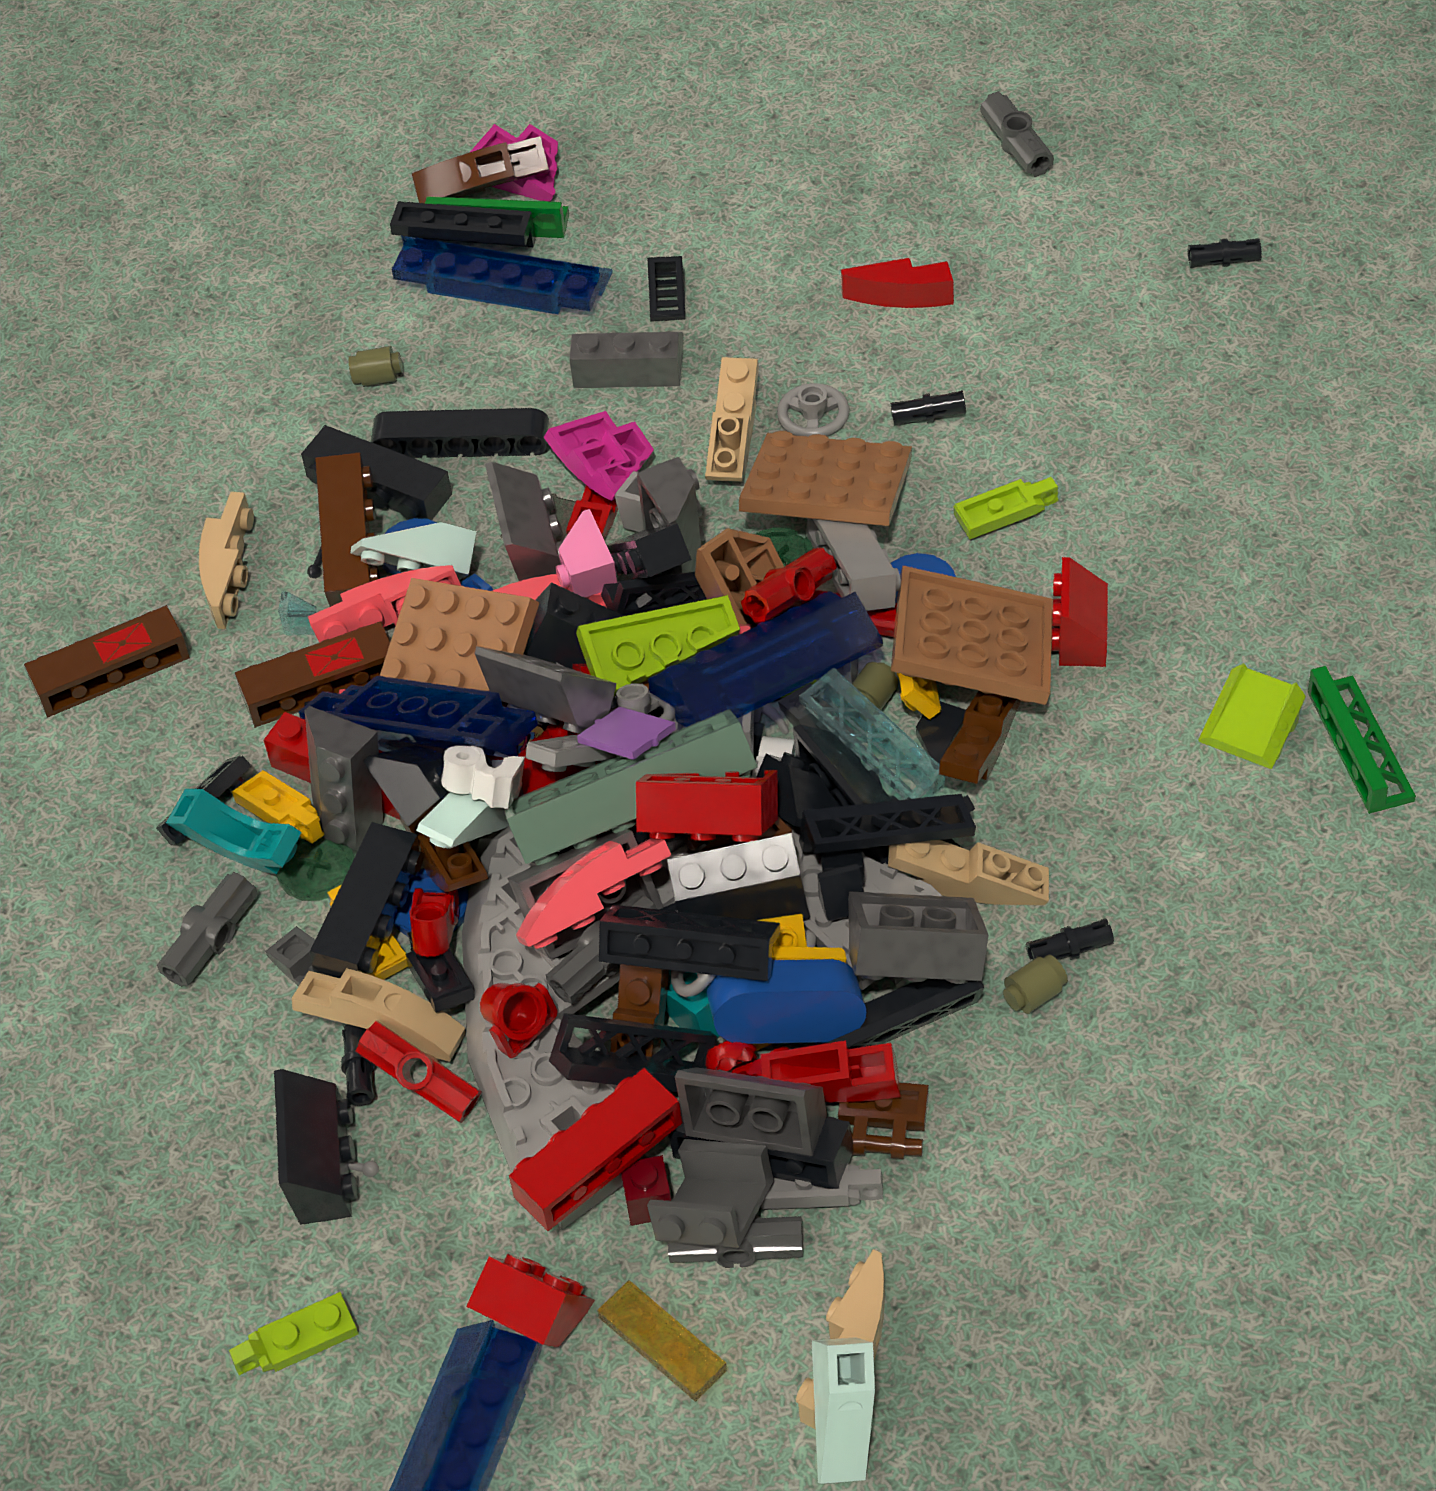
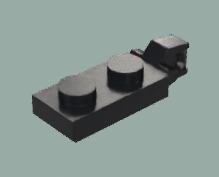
[156,756,251,845]
[405,932,475,1013]

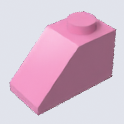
[555,509,617,597]

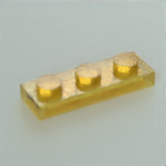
[597,1280,727,1402]

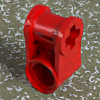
[409,888,459,957]

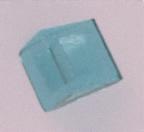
[278,591,318,635]

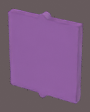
[577,706,676,760]

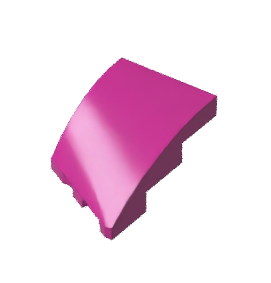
[470,124,558,201]
[544,411,654,501]

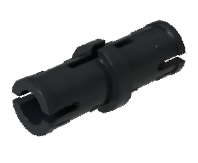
[1187,238,1262,268]
[890,390,966,426]
[1026,918,1114,960]
[341,1024,375,1106]

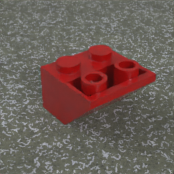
[1051,557,1108,667]
[466,1253,595,1347]

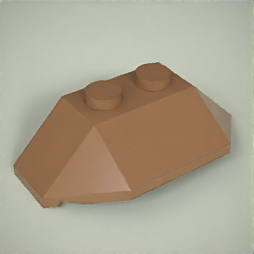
[695,528,802,663]

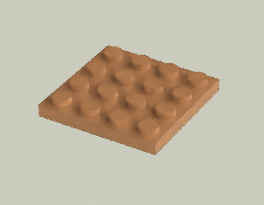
[739,431,912,526]
[891,566,1053,705]
[364,578,539,753]

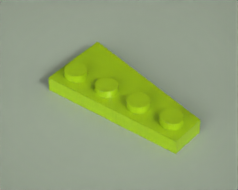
[576,595,740,696]

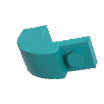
[166,789,302,874]

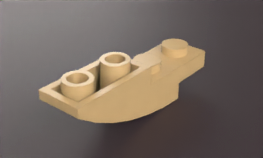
[705,357,759,482]
[199,492,254,629]
[888,840,1049,905]
[292,968,465,1062]
[796,1249,885,1430]

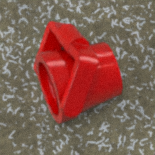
[480,982,558,1058]

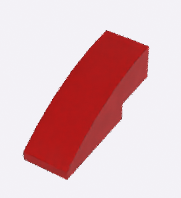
[840,258,954,308]
[760,1040,901,1102]

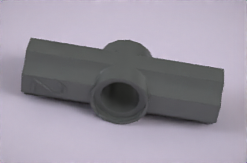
[980,91,1054,177]
[157,872,258,987]
[546,894,657,1004]
[668,1216,803,1268]

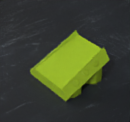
[1198,663,1306,769]

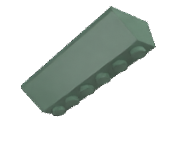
[504,709,758,865]

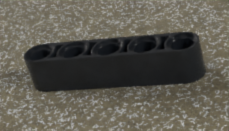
[371,408,549,458]

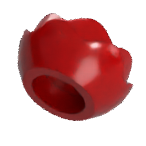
[706,1041,757,1071]

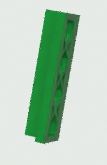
[425,197,569,238]
[1308,666,1416,814]

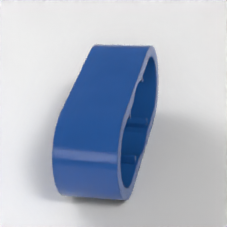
[706,959,867,1044]

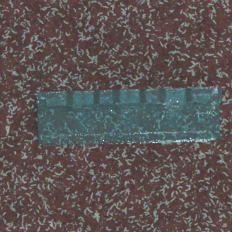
[799,668,946,799]

